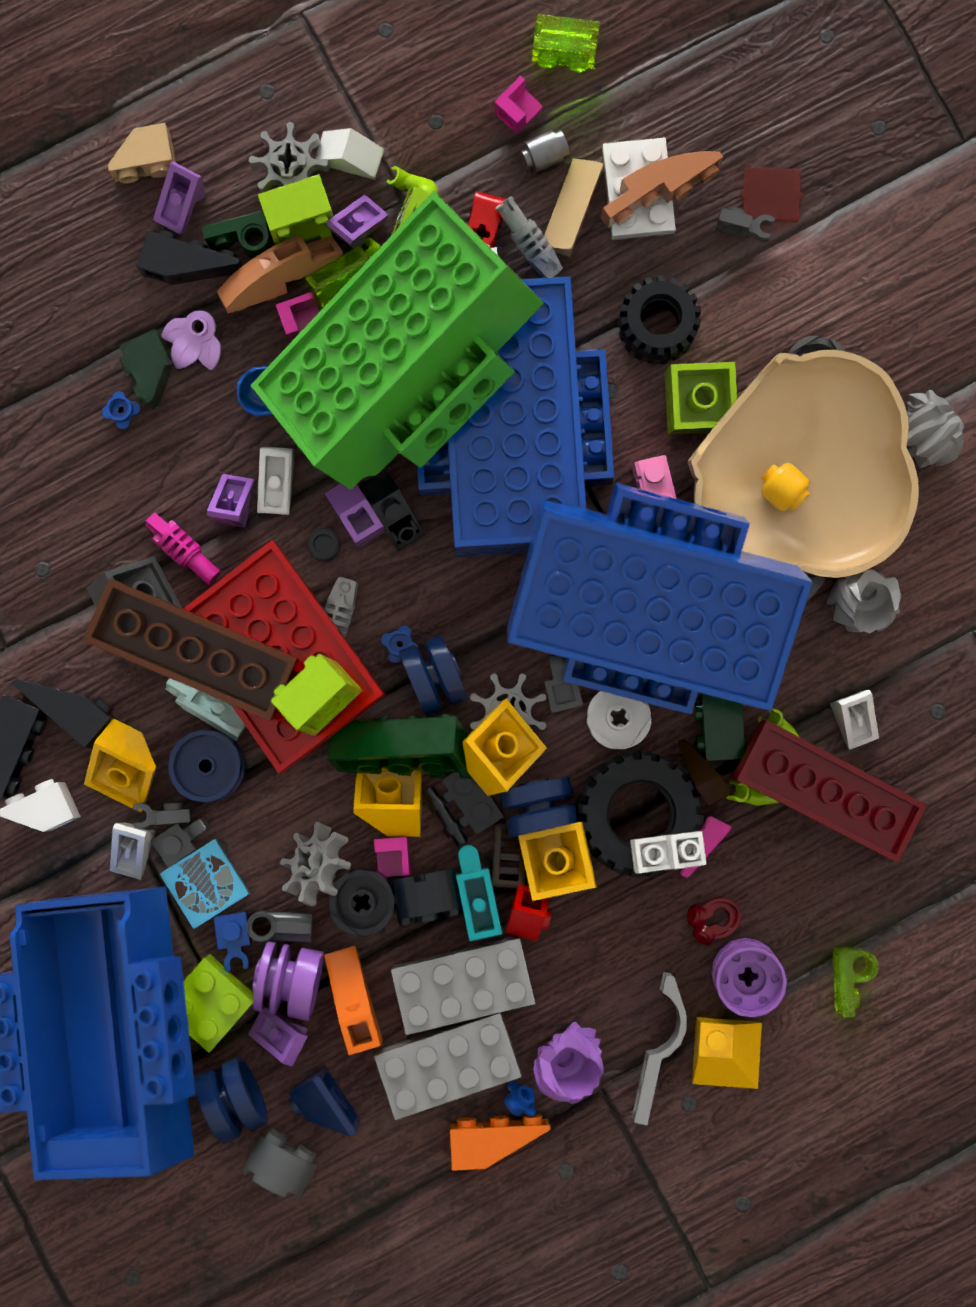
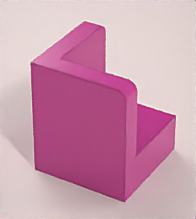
[495,76,542,135]
[276,292,319,342]
[374,837,411,877]

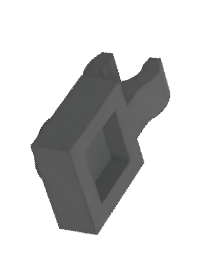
[715,207,775,242]
[544,655,583,713]
[133,802,192,828]
[151,817,211,868]

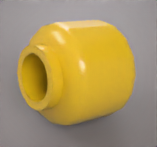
[761,463,811,512]

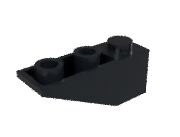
[136,230,243,285]
[0,694,48,800]

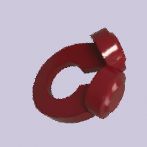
[687,898,741,945]

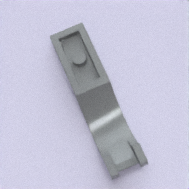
[632,971,687,1125]

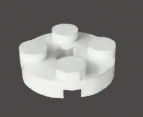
[586,691,651,750]

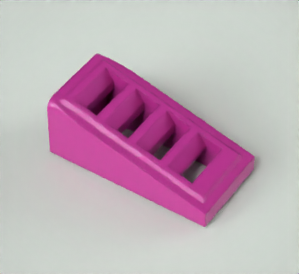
[677,815,732,878]

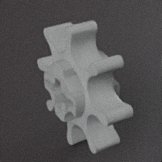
[249,122,330,193]
[470,673,546,730]
[280,822,351,907]

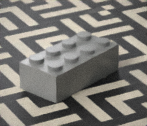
[391,936,535,1035]
[374,1012,522,1120]

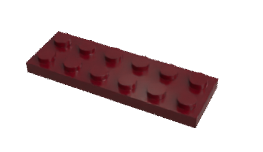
[732,719,927,863]

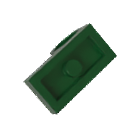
[201,210,272,259]

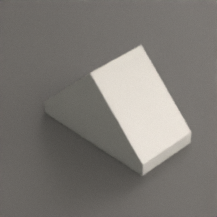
[315,128,384,180]
[830,690,879,750]
[110,822,156,880]

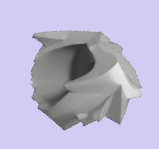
[907,390,964,469]
[826,568,901,634]

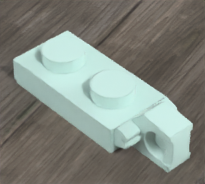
[165,678,246,741]

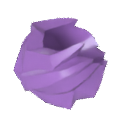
[533,1022,604,1104]

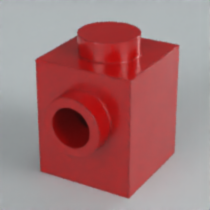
[505,884,552,941]

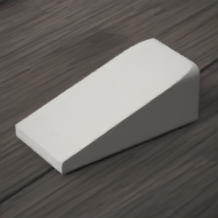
[257,447,295,515]

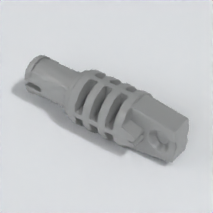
[495,196,563,278]
[325,577,358,638]

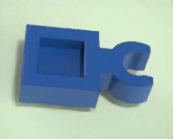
[214,911,252,972]

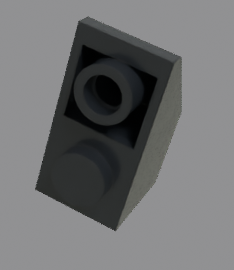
[359,471,425,551]

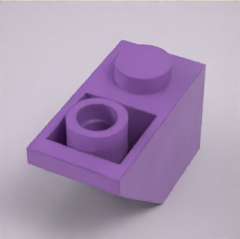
[325,484,385,548]

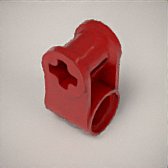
[468,191,505,248]

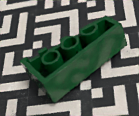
[327,714,472,779]

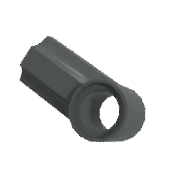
[246,910,313,942]

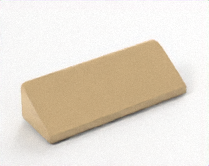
[544,159,604,257]

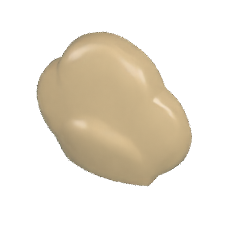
[687,350,919,578]

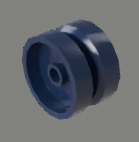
[399,634,468,717]
[168,730,247,802]
[500,777,580,838]
[194,1056,269,1144]

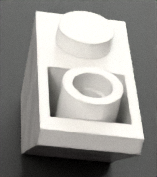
[0,779,81,832]

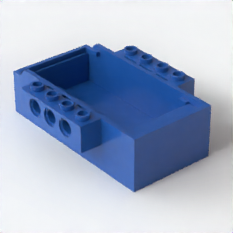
[417,276,614,558]
[507,483,812,714]
[0,886,195,1180]

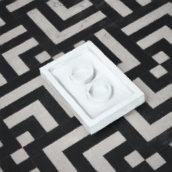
[602,138,676,240]

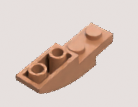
[601,151,723,228]
[217,235,345,314]

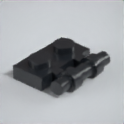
[423,772,504,847]

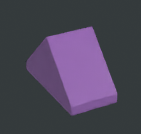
[207,474,254,528]

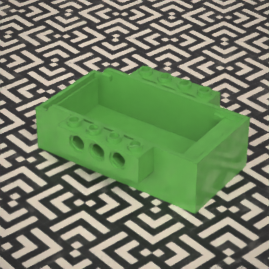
[250,191,544,490]

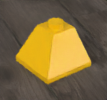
[462,699,547,796]
[84,718,156,813]
[353,768,422,837]
[518,822,597,901]
[692,1017,762,1089]

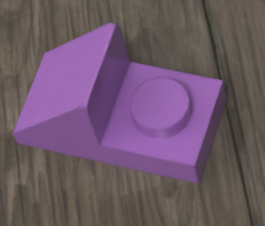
[153,162,205,235]
[326,195,389,253]
[248,1006,308,1066]

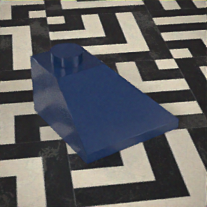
[288,1065,361,1136]

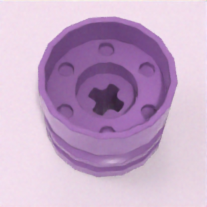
[711,938,787,1017]
[252,941,324,1021]

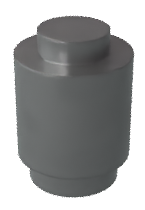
[520,130,570,173]

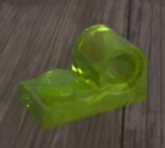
[833,947,879,1017]

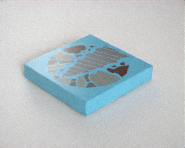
[160,838,251,929]

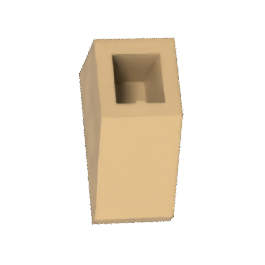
[108,123,176,183]

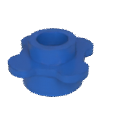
[102,391,140,429]
[381,626,418,663]
[504,1081,536,1116]

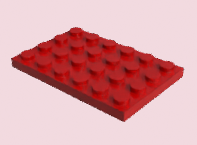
[183,540,386,774]

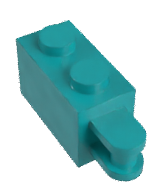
[456,845,502,941]

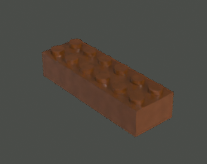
[82,579,299,721]

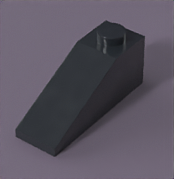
[12,679,117,748]

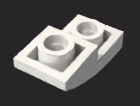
[630,831,707,873]

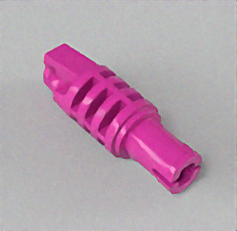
[145,512,221,586]

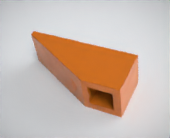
[324,945,383,1055]
[450,1114,550,1171]

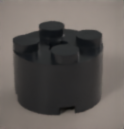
[329,868,395,936]
[391,868,463,926]

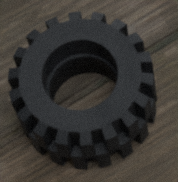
[618,276,701,364]

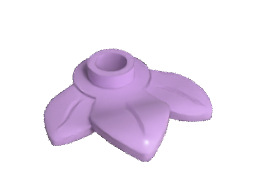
[162,310,221,370]

